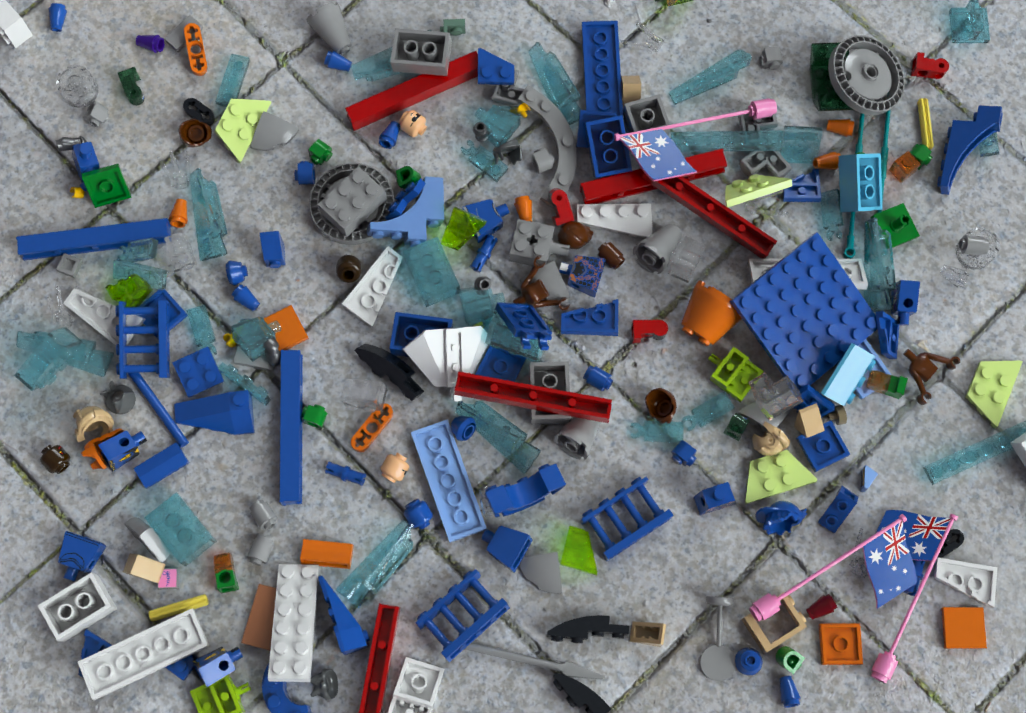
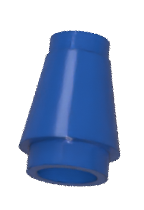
[48,3,67,32]
[324,51,352,72]
[379,121,400,149]
[231,284,260,312]
[779,676,801,708]

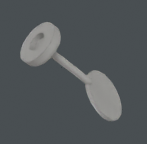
[700,596,736,681]

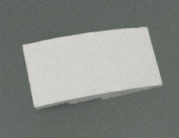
[388,657,445,713]

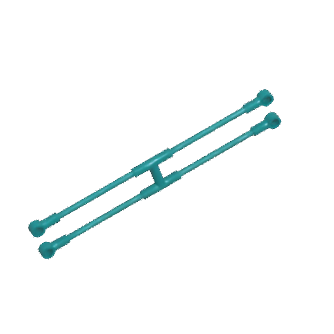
[843,92,891,264]

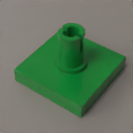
[82,164,131,208]
[870,203,920,251]

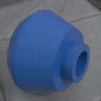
[226,260,248,286]
[451,416,476,441]
[735,647,763,676]

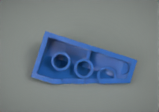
[174,390,255,435]
[318,576,370,655]

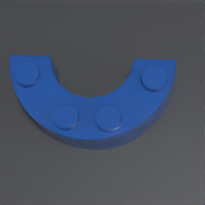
[485,464,566,517]
[262,664,311,713]

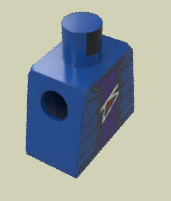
[891,280,920,326]

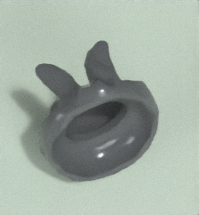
[492,138,522,165]
[100,381,136,414]
[310,668,338,700]

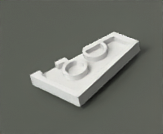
[934,558,998,608]

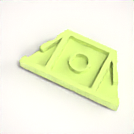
[214,99,271,163]
[725,174,792,208]
[965,360,1023,428]
[744,450,817,505]

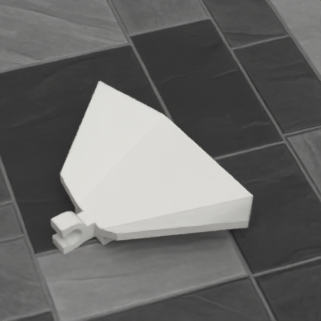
[403,326,494,401]

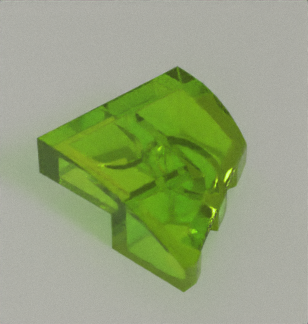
[441,207,487,251]
[105,274,153,307]
[560,526,598,576]

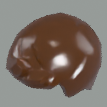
[178,119,212,147]
[558,221,594,250]
[645,388,677,424]

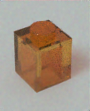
[889,151,921,183]

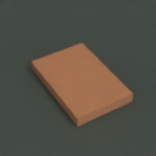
[241,584,276,651]

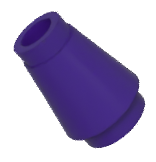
[136,35,165,53]

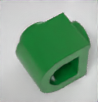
[308,139,333,165]
[906,144,933,170]
[396,166,421,190]
[301,404,328,428]
[776,646,805,675]

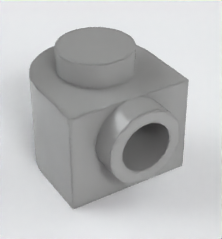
[759,47,783,70]
[83,101,109,127]
[532,148,555,174]

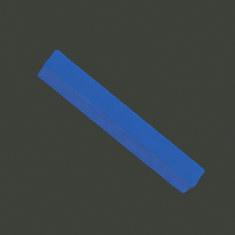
[16,218,172,261]
[280,350,303,506]

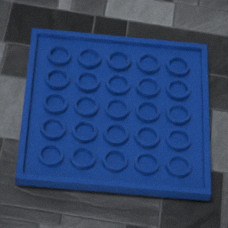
[730,232,878,392]

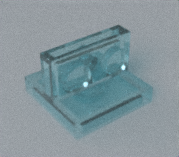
[949,0,990,43]
[779,125,823,164]

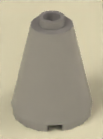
[307,2,352,55]
[633,224,682,274]
[554,417,601,460]

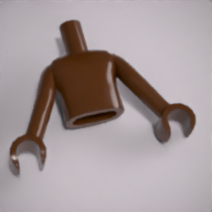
[513,255,570,310]
[903,349,960,405]

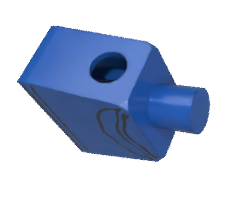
[58,531,106,582]

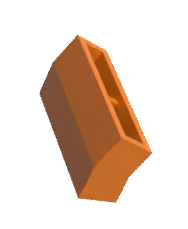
[300,539,354,569]

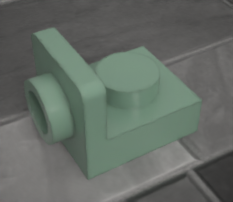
[440,19,466,36]

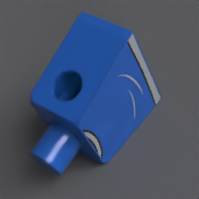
[462,199,510,243]

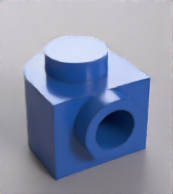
[294,161,315,185]
[671,440,697,467]

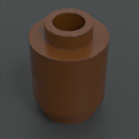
[598,242,625,270]

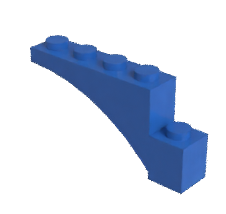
[937,105,1003,195]

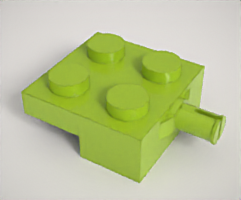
[708,347,764,403]
[190,674,251,713]

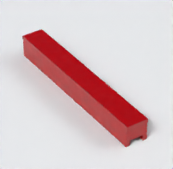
[345,51,478,131]
[580,148,727,204]
[640,172,777,259]
[454,371,612,423]
[359,603,401,713]

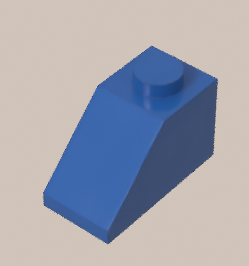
[260,231,286,268]

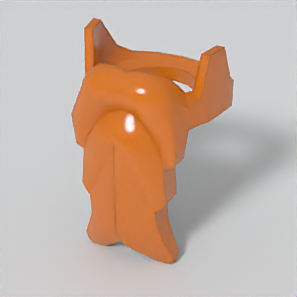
[81,428,123,470]

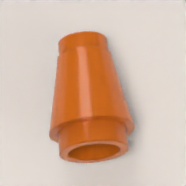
[827,119,855,137]
[813,151,841,170]
[514,196,532,222]
[169,199,188,228]

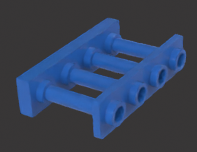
[115,300,170,379]
[580,476,674,561]
[415,569,510,662]

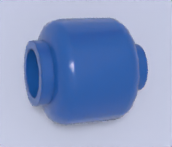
[403,499,433,530]

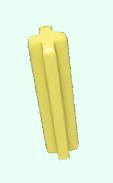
[917,98,934,150]
[148,594,209,622]

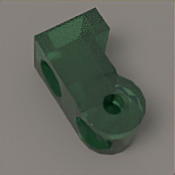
[118,67,145,106]
[723,413,750,441]

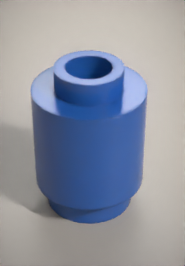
[583,365,613,392]

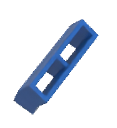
[134,442,190,489]

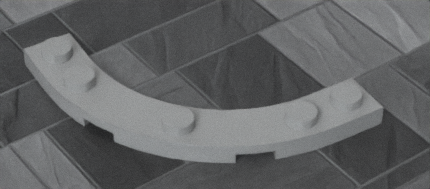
[517,85,577,209]

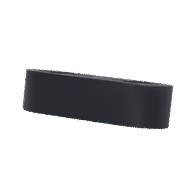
[183,98,215,126]
[937,529,964,558]

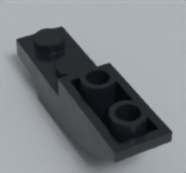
[354,344,424,401]
[547,615,629,643]
[553,673,611,713]

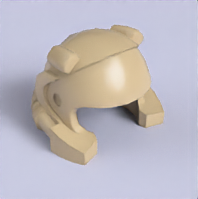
[73,406,114,442]
[752,421,790,456]

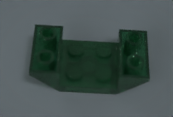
[809,42,853,111]

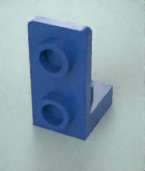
[818,486,859,533]

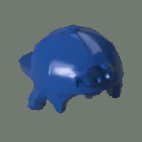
[755,501,807,536]

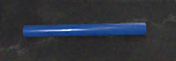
[128,373,189,448]

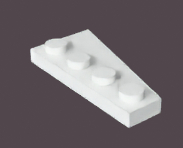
[577,203,652,238]
[342,246,403,328]
[63,288,146,345]

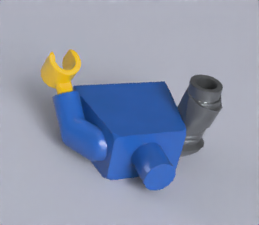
[55,136,100,198]

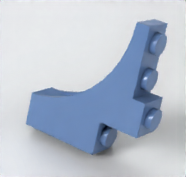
[367,177,444,248]

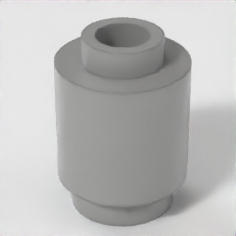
[958,235,989,256]
[249,499,277,530]
[247,534,273,566]

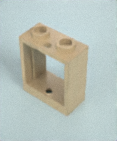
[741,592,807,654]

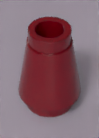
[806,594,838,620]

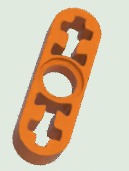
[184,23,207,76]
[351,403,393,452]

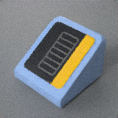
[860,465,878,493]

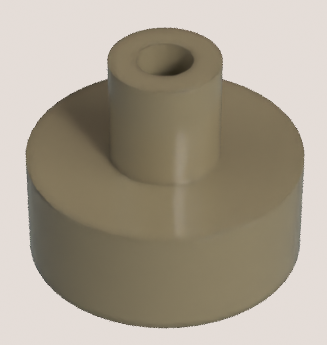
[827,405,847,425]

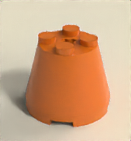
[681,280,742,346]

